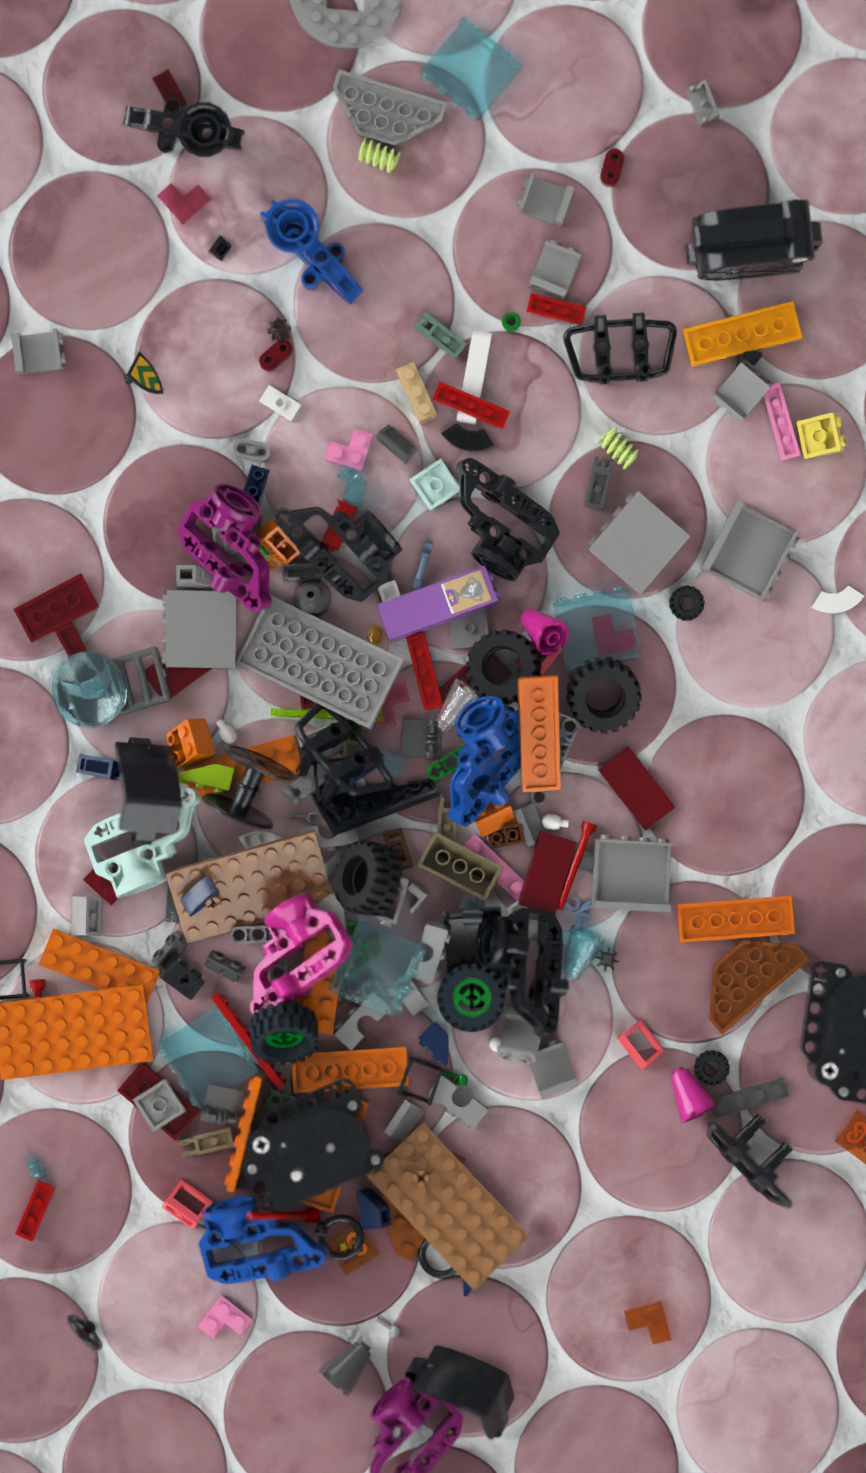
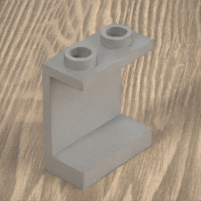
[516,173,575,227]
[529,240,582,300]
[11,328,66,375]
[712,359,774,421]
[377,878,410,927]
[497,1006,541,1064]
[529,1039,578,1099]

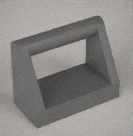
[376,424,418,464]

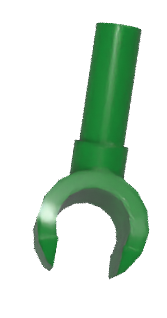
[442,1069,468,1086]

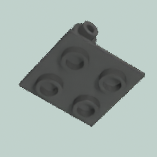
[401,719,442,759]
[199,1083,246,1128]

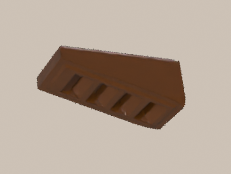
[383,828,414,871]

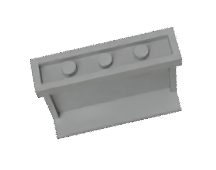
[587,491,691,595]
[701,500,799,601]
[162,590,236,669]
[591,835,674,913]

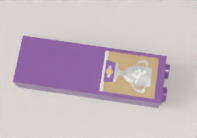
[377,566,500,644]

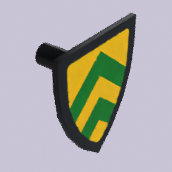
[125,351,164,394]

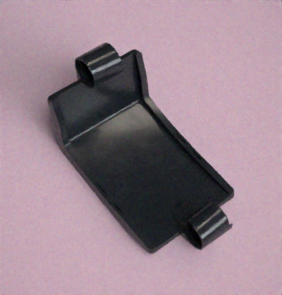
[115,737,182,845]
[443,907,501,1010]
[405,1345,514,1440]

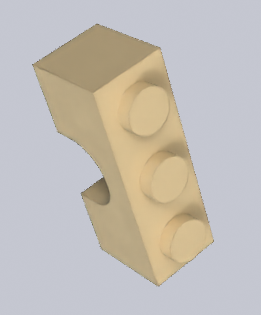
[396,362,437,425]

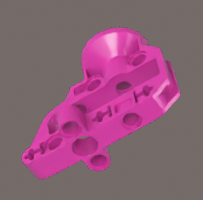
[250,893,353,1014]

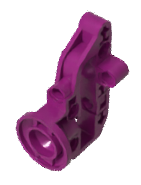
[177,484,272,612]
[370,1377,463,1473]

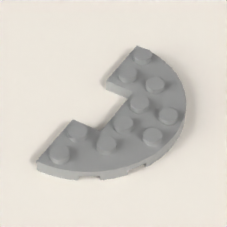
[290,0,403,50]

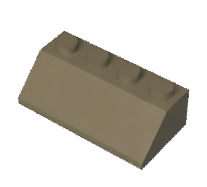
[417,832,503,902]

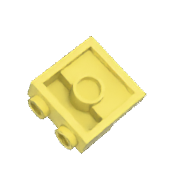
[797,413,846,459]

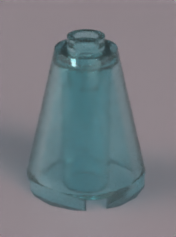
[562,925,606,981]

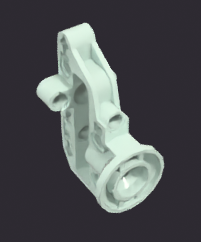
[84,788,201,898]

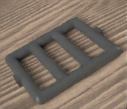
[100,646,171,717]

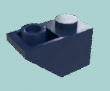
[418,1021,448,1066]
[357,1188,392,1230]

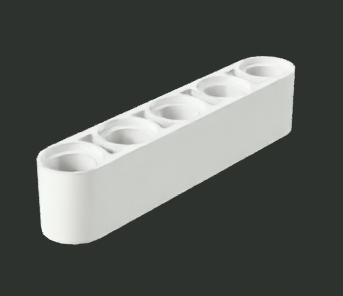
[457,330,492,424]

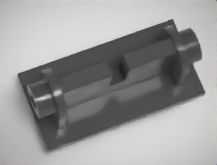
[282,562,322,582]
[151,931,187,970]
[204,950,246,982]

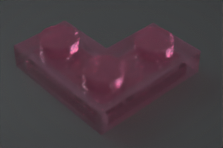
[157,183,211,225]
[591,614,637,656]
[376,683,410,729]

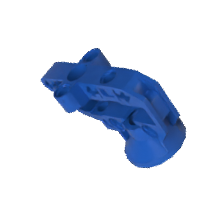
[260,199,363,305]
[448,696,521,827]
[199,1195,329,1284]

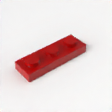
[526,293,586,326]
[15,1180,56,1242]

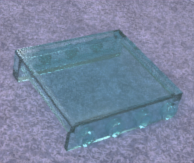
[420,16,522,121]
[552,586,642,672]
[328,919,426,1018]
[158,1006,259,1109]

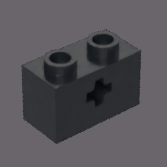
[158,956,205,1000]

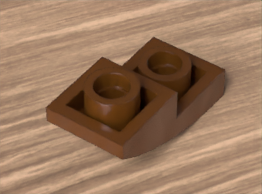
[488,823,526,849]

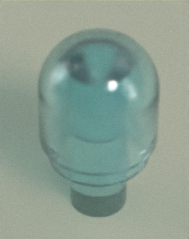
[24,1153,45,1179]

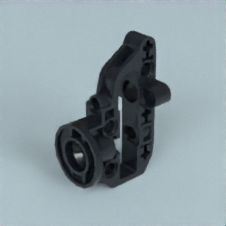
[122,98,246,157]
[456,458,560,582]
[275,506,403,602]
[477,907,569,1038]

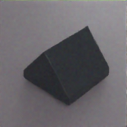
[208,235,232,261]
[744,351,763,366]

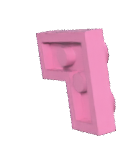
[325,429,373,472]
[198,1295,253,1338]

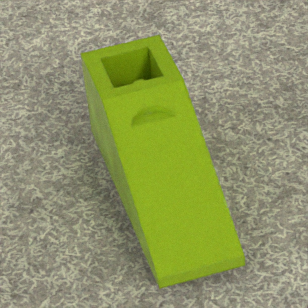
[178,764,236,794]

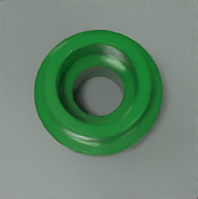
[502,312,521,331]

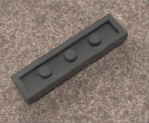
[712,1077,789,1118]

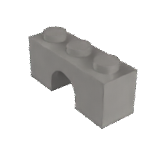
[299,826,359,852]
[411,919,452,984]
[334,991,391,1050]
[428,1074,488,1129]

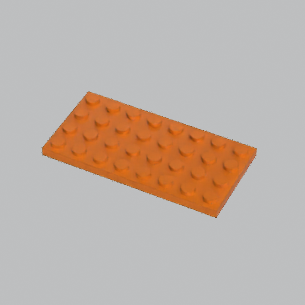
[0,984,154,1080]

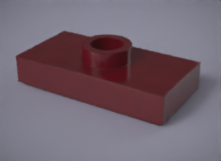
[152,69,187,112]
[55,622,88,663]

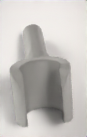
[291,812,318,824]
[376,1317,401,1338]

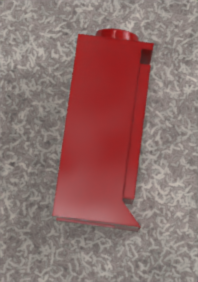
[321,499,357,552]

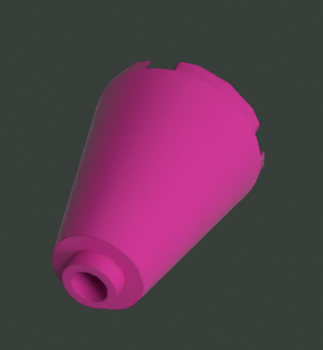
[521,608,569,656]
[671,1067,717,1123]

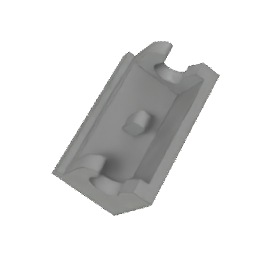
[686,79,720,127]

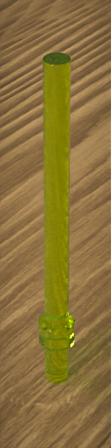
[270,708,385,722]

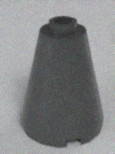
[293,580,331,617]
[319,1341,371,1396]

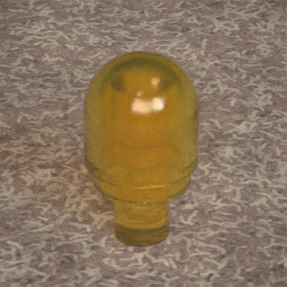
[366,625,382,646]

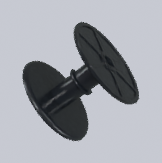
[202,745,295,829]

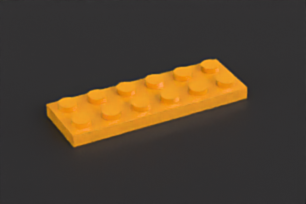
[682,301,803,367]

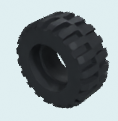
[466,630,542,705]
[566,656,642,733]
[333,840,403,917]

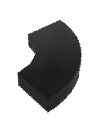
[441,423,494,451]

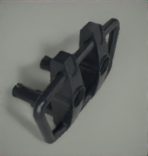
[563,312,677,384]
[295,704,393,805]
[706,1114,793,1209]

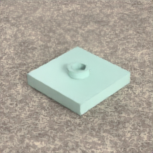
[409,458,460,512]

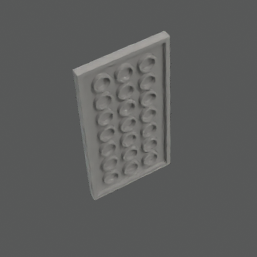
[235,595,405,729]

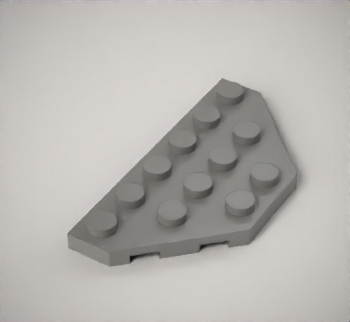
[333,69,447,147]

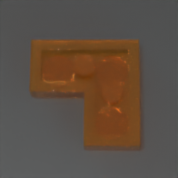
[624,1301,671,1345]

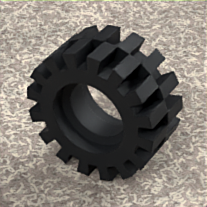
[669,585,705,621]
[694,1050,730,1086]

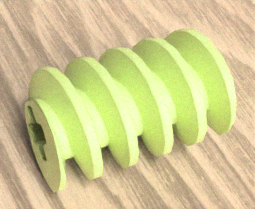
[358,137,401,173]
[598,427,638,470]

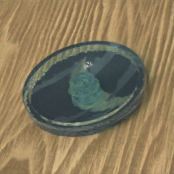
[52,651,127,728]

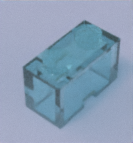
[342,474,367,508]

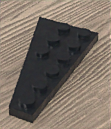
[311,779,440,836]

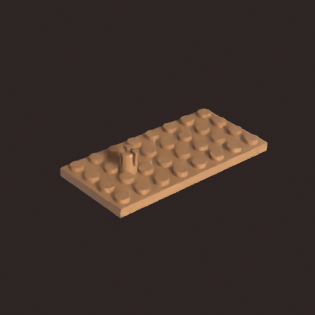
[165,830,333,943]
[367,1123,530,1290]

